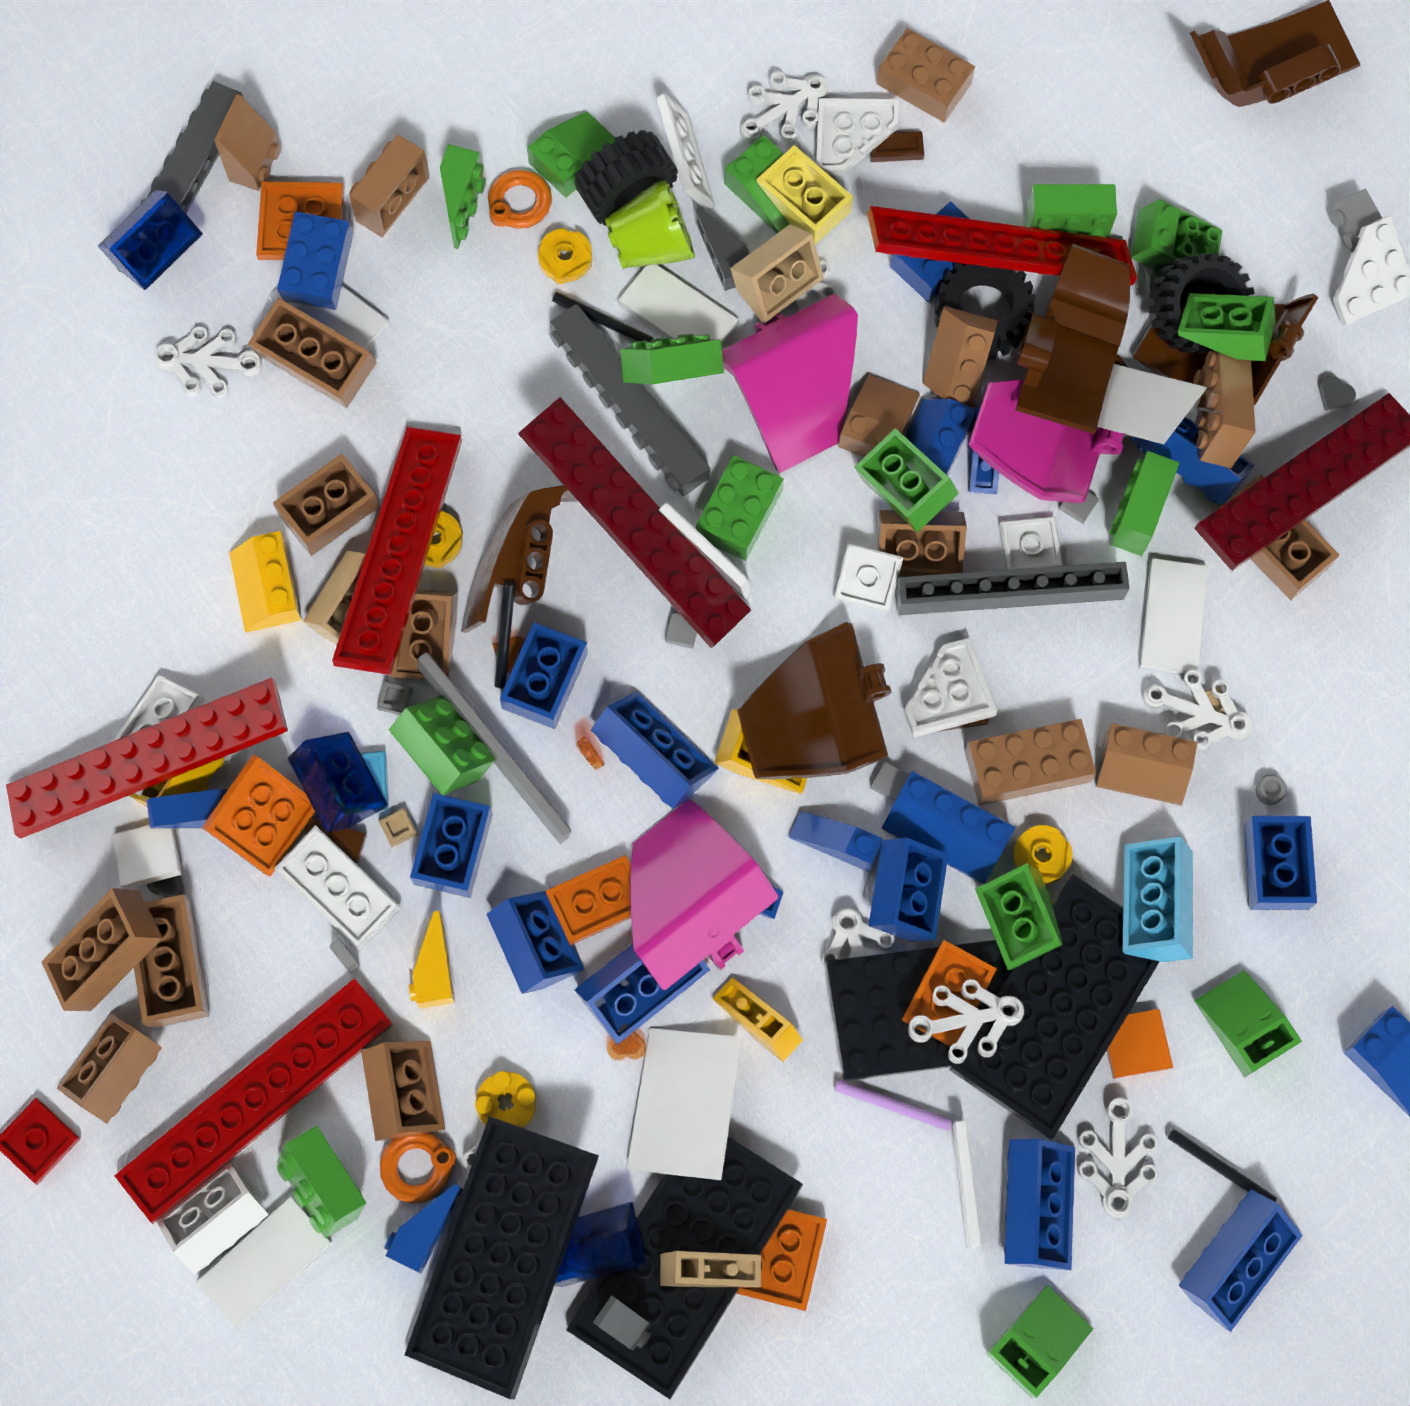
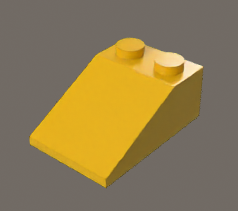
[714,709,807,794]

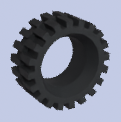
[574,130,678,226]
[1148,253,1255,353]
[934,263,1036,360]

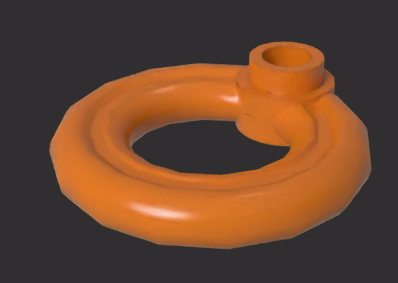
[488,170,552,229]
[380,1133,456,1204]

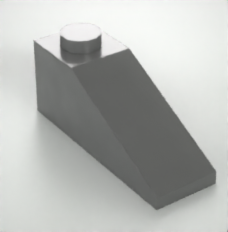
[695,208,750,291]
[593,1296,652,1351]

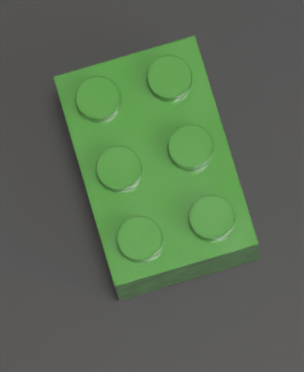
[1026,184,1117,238]
[620,334,724,384]
[854,428,959,532]
[1109,451,1180,556]
[696,455,784,561]
[389,695,496,796]
[277,1126,366,1239]

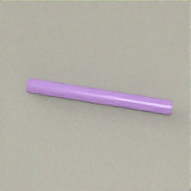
[834,1079,952,1131]

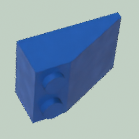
[1343,1006,1410,1117]

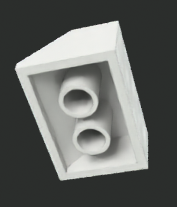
[156,1162,269,1275]

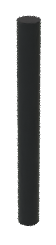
[552,292,654,342]
[494,580,516,688]
[1167,1128,1277,1202]

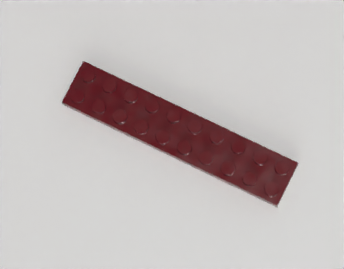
[1194,393,1410,571]
[518,397,751,648]

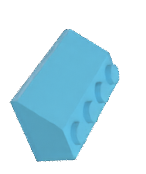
[1123,836,1193,962]

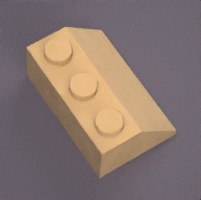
[730,225,824,322]
[302,551,366,645]

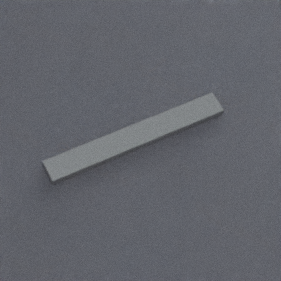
[417,653,571,845]

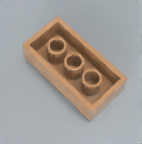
[248,298,377,408]
[1193,350,1256,468]
[1220,474,1340,601]
[965,719,1096,806]
[41,888,163,1011]
[134,894,209,1029]

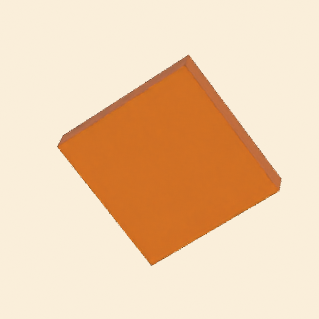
[1107,1009,1173,1079]

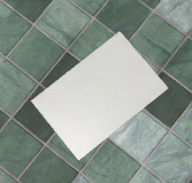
[1097,364,1207,444]
[627,1028,742,1180]

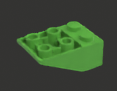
[440,144,486,249]
[1131,199,1222,268]
[1194,970,1302,1078]
[985,1285,1094,1398]

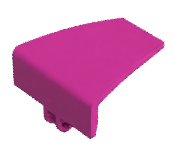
[722,294,858,473]
[969,379,1125,503]
[630,799,778,990]

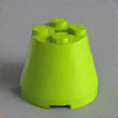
[605,179,695,269]

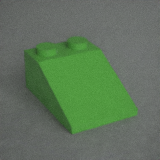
[527,111,615,198]
[724,135,790,233]
[1178,293,1276,361]
[975,863,1063,970]

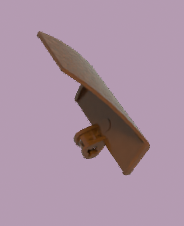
[1133,293,1318,405]
[737,622,892,779]

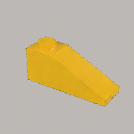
[408,910,455,1009]
[712,977,803,1062]

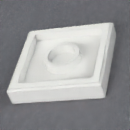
[999,516,1063,570]
[834,543,903,613]
[113,825,181,889]

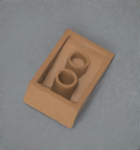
[214,94,281,191]
[839,374,920,457]
[391,589,458,680]

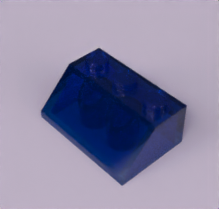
[98,190,203,290]
[287,731,388,833]
[554,1202,646,1287]

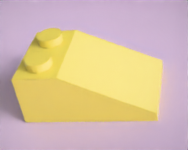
[756,145,853,245]

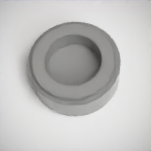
[1255,774,1287,805]

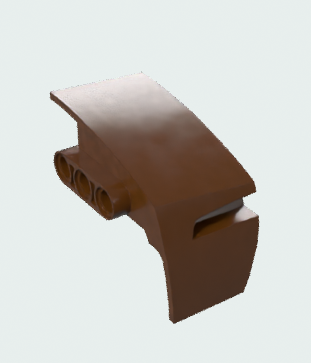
[1189,0,1360,107]
[1015,244,1130,434]
[461,485,579,633]

